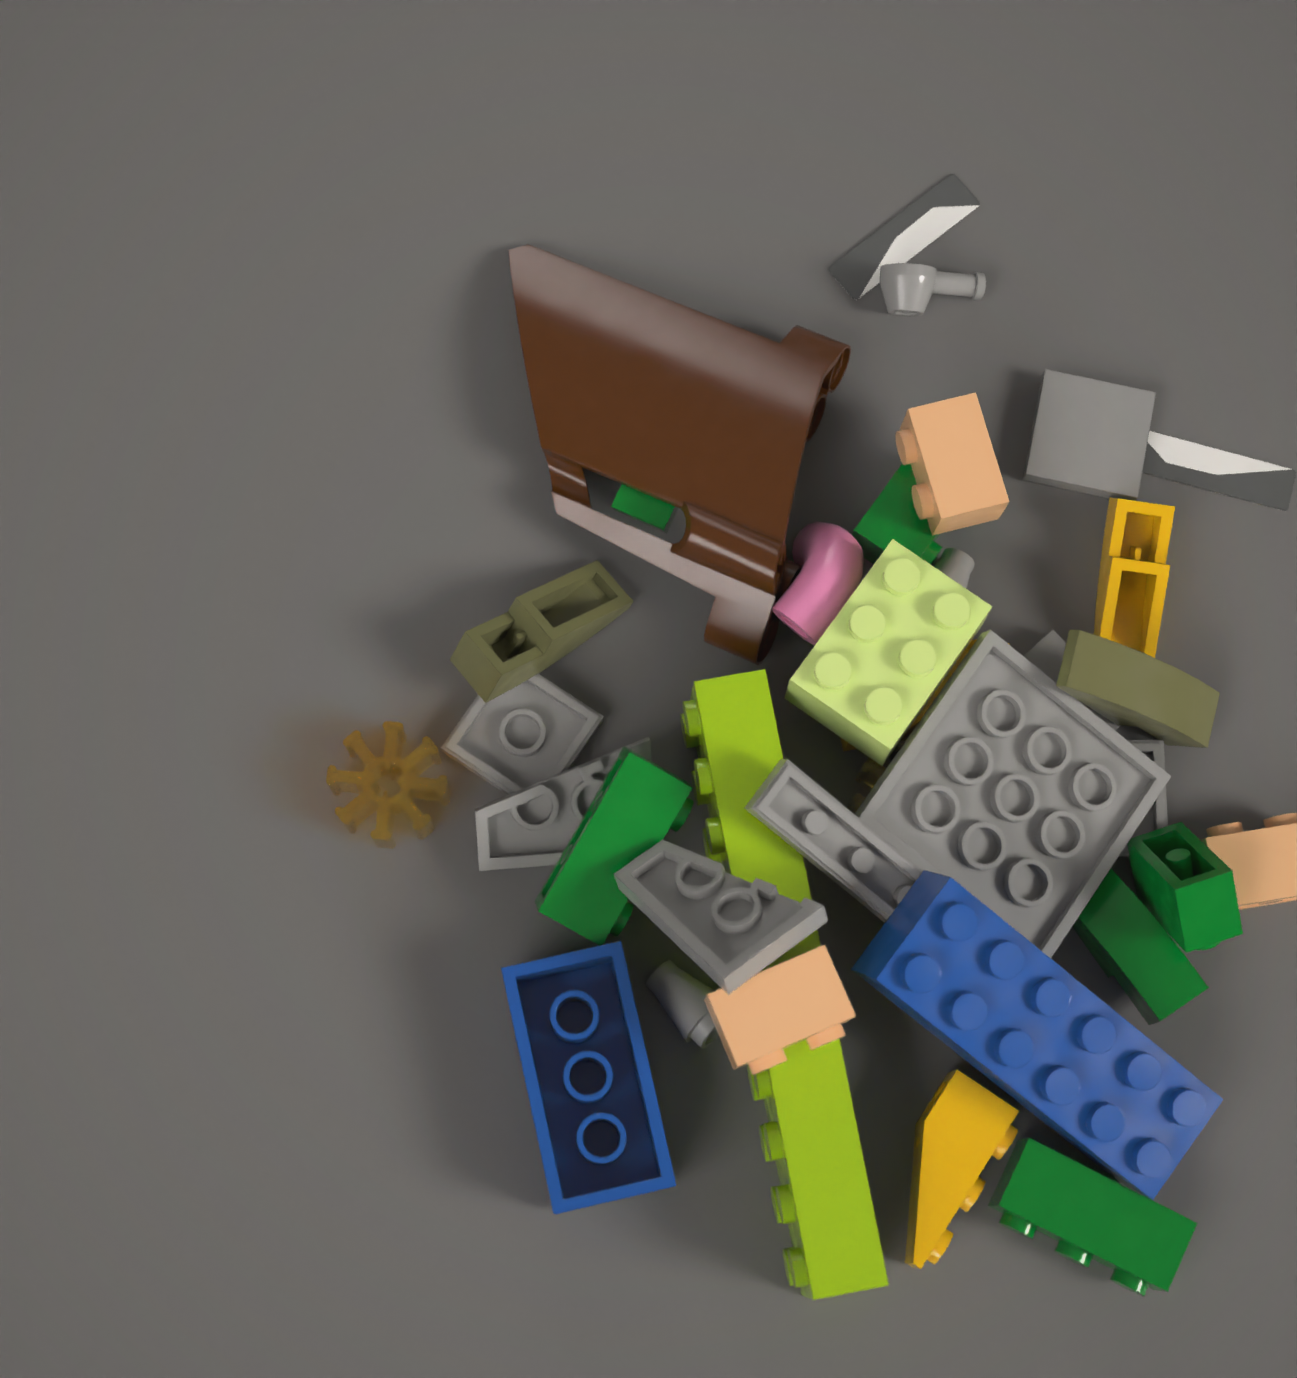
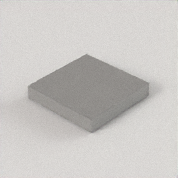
[1022,369,1156,501]
[441,674,604,795]

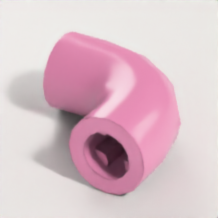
[772,522,864,646]

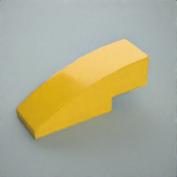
[1094,497,1175,658]

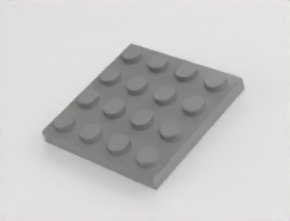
[855,630,1171,958]

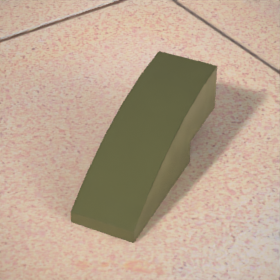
[450,560,633,703]
[1056,629,1220,748]

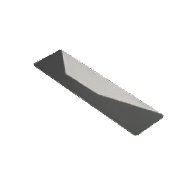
[828,174,980,300]
[1142,431,1296,511]

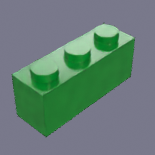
[535,746,694,946]
[988,1138,1198,1296]

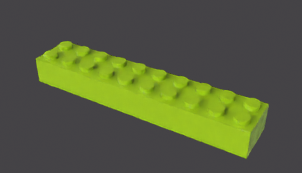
[680,669,889,1300]

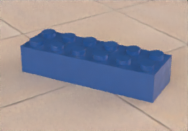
[851,870,1224,1200]

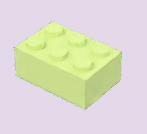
[784,539,993,766]

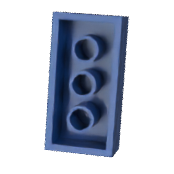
[501,941,677,1215]

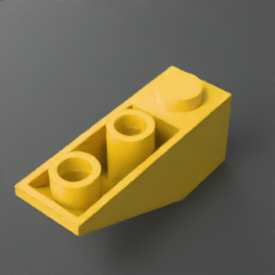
[905,1069,1019,1269]

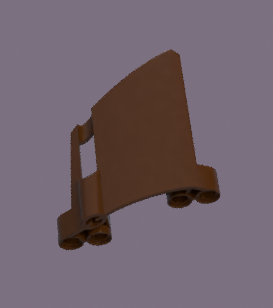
[508,244,851,665]

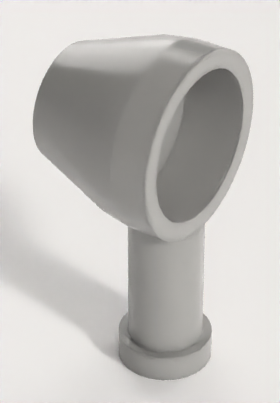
[880,263,986,316]

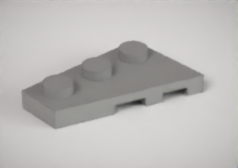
[474,737,652,871]
[614,840,828,995]

